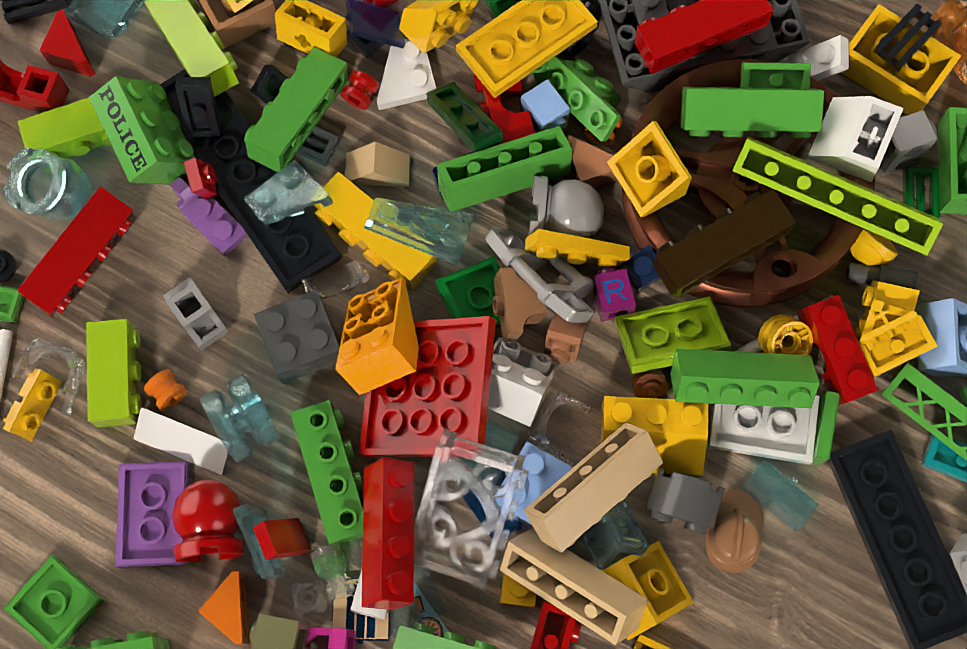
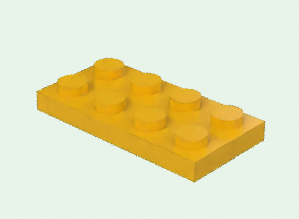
[456,0,598,98]

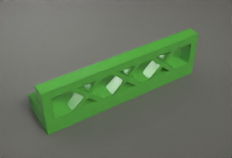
[881,363,967,461]

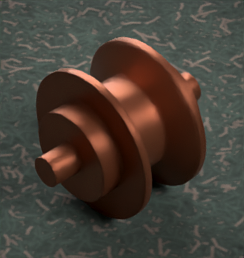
[632,369,668,399]

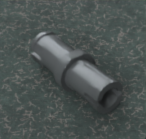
[846,262,918,289]

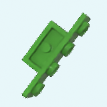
[531,55,622,141]

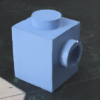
[521,79,570,132]

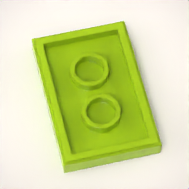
[615,296,731,374]

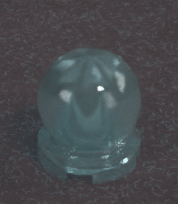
[3,148,91,221]

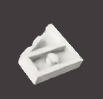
[377,39,436,110]

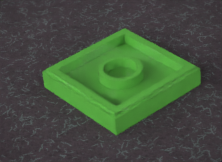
[3,554,105,649]

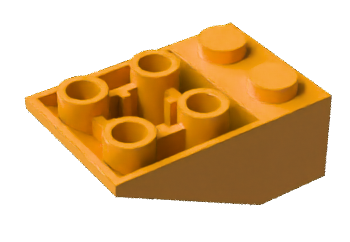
[336,277,419,395]

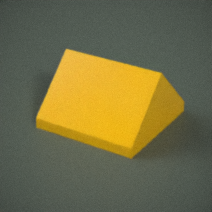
[607,121,692,217]

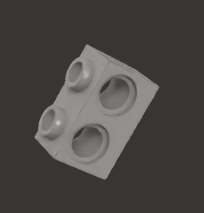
[879,110,937,176]

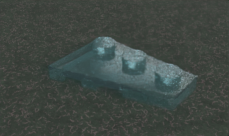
[364,198,474,265]

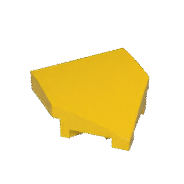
[859,299,937,378]

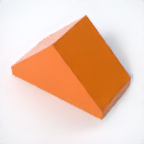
[198,571,249,645]

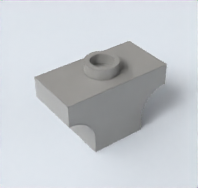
[163,277,229,351]

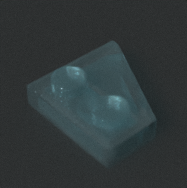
[244,160,333,225]
[233,504,285,580]

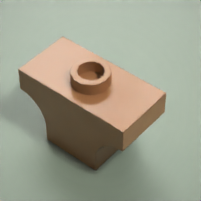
[493,267,547,342]

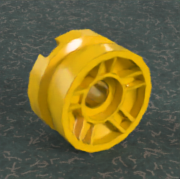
[758,314,813,355]

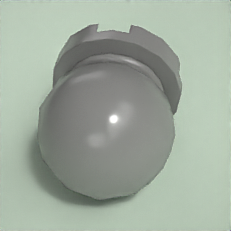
[528,176,605,239]

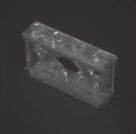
[414,429,529,590]

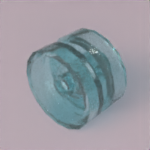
[200,373,280,463]

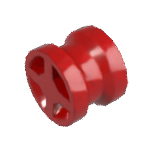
[340,70,380,110]

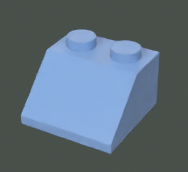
[915,298,967,378]

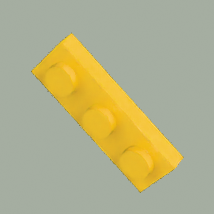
[525,229,630,269]

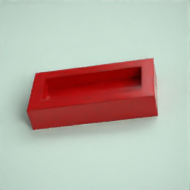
[252,518,311,560]

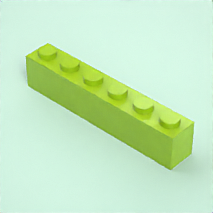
[732,136,943,256]

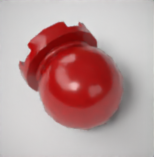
[172,479,245,563]

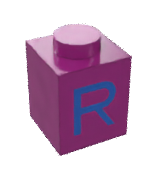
[593,267,636,322]

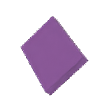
[115,461,190,568]

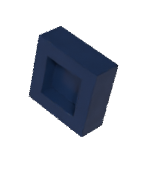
[622,245,661,292]

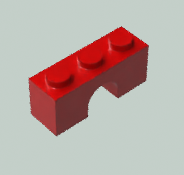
[0,60,70,113]
[473,73,535,147]
[796,295,878,405]

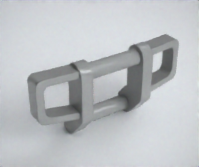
[485,227,595,323]

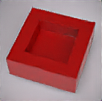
[183,158,218,199]

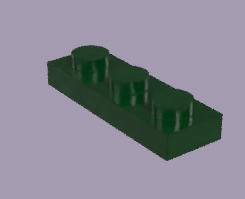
[426,82,503,152]

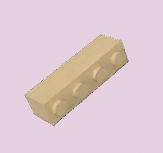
[524,422,663,553]
[500,528,648,645]

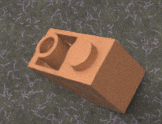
[544,312,587,363]

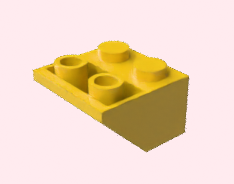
[399,0,479,54]

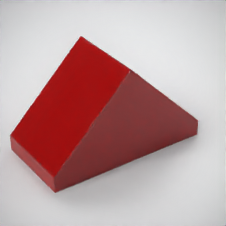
[39,9,96,77]

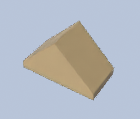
[345,142,411,187]

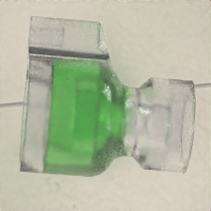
[310,538,363,601]

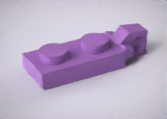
[170,177,248,257]

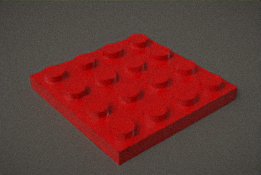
[359,316,496,458]

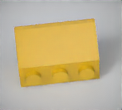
[600,396,708,476]

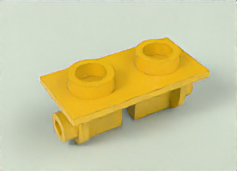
[3,368,63,442]

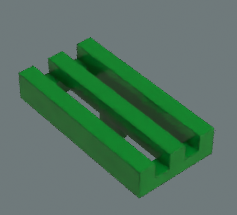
[903,166,939,218]

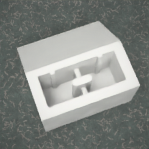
[807,96,903,182]
[488,337,560,427]

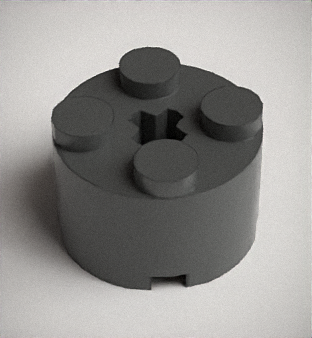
[646,468,725,534]

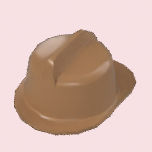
[705,490,763,573]

